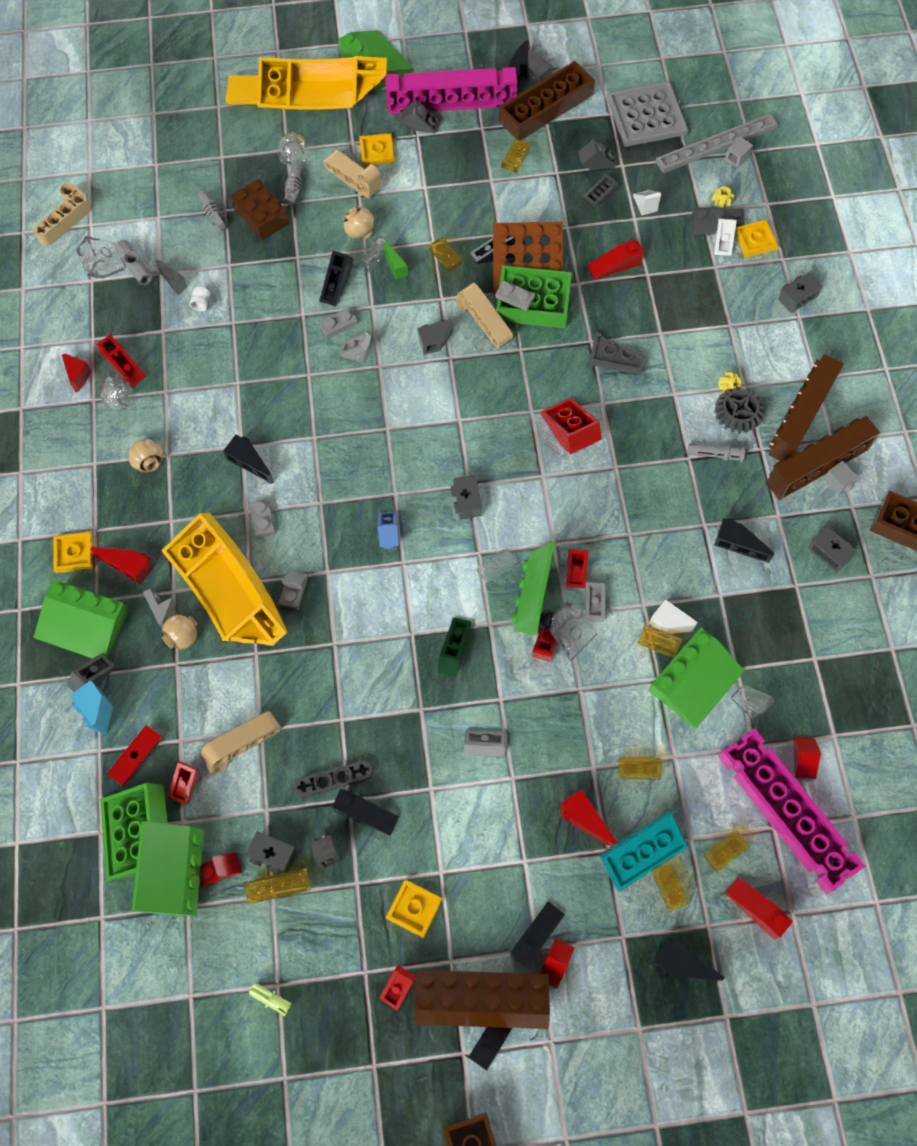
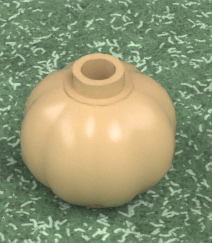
[343,207,374,239]
[128,439,163,472]
[161,615,198,650]

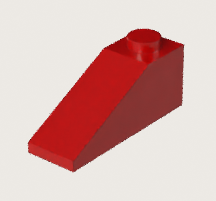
[587,239,644,280]
[96,333,146,387]
[90,547,154,585]
[559,790,617,847]
[725,878,794,940]

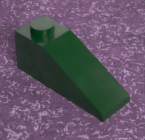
[437,617,472,677]

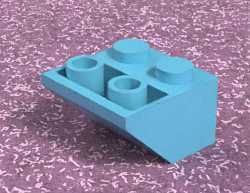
[70,680,113,736]

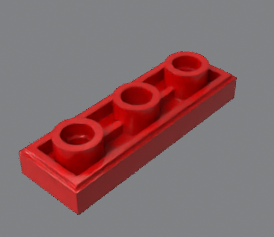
[107,725,163,787]

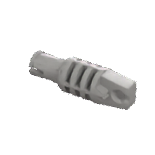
[284,164,303,205]
[198,190,226,231]

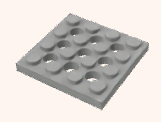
[607,81,688,147]

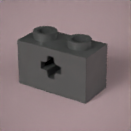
[778,272,823,314]
[450,475,482,520]
[808,526,857,573]
[246,831,297,875]

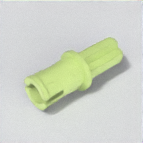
[249,983,292,1016]

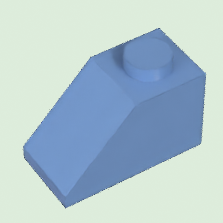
[378,511,399,549]

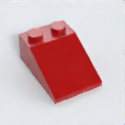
[540,398,602,454]

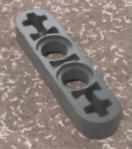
[294,761,373,798]

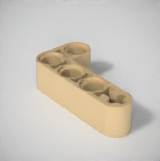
[323,150,381,199]
[34,183,91,246]
[455,283,513,348]
[201,711,281,775]

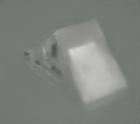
[730,684,774,719]

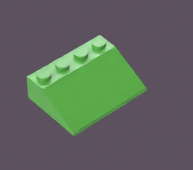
[338,30,414,92]
[496,265,572,329]
[511,542,555,635]
[34,579,130,659]
[648,627,745,729]
[100,783,168,881]
[132,821,204,917]

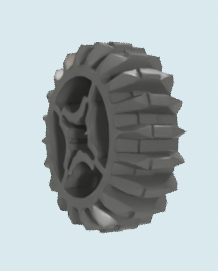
[714,387,765,434]

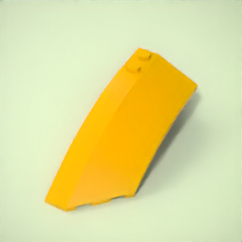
[257,56,387,110]
[161,513,288,646]

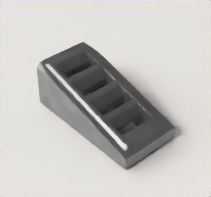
[583,173,619,208]
[156,260,187,295]

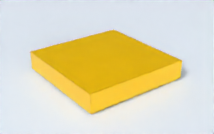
[226,75,258,104]
[359,133,395,166]
[735,220,779,258]
[53,532,94,573]
[386,879,443,938]

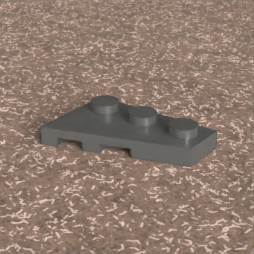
[692,208,745,239]
[589,331,645,375]

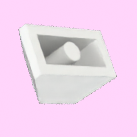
[649,600,698,635]

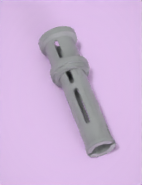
[687,443,745,463]

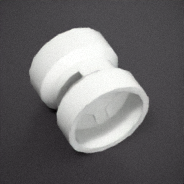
[189,287,211,311]

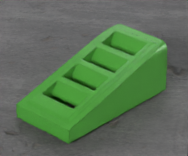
[383,242,408,280]

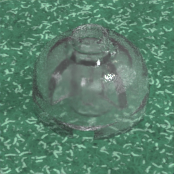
[277,132,310,164]
[99,373,135,411]

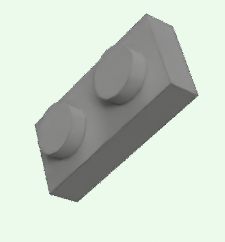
[495,281,535,311]
[318,308,358,339]
[250,498,275,538]
[585,582,605,622]

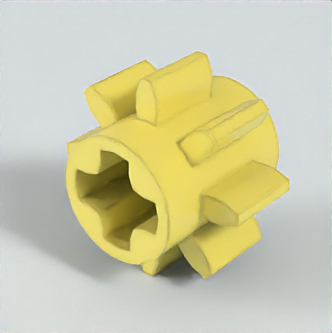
[712,186,734,208]
[719,372,742,393]

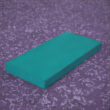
[598,811,689,892]

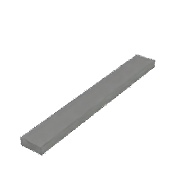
[655,113,778,174]

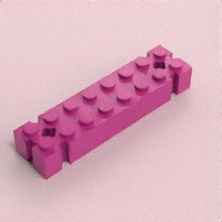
[385,67,517,114]
[718,728,865,894]

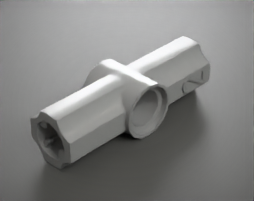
[114,239,153,286]

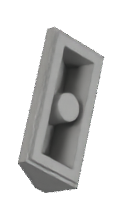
[464,730,506,757]

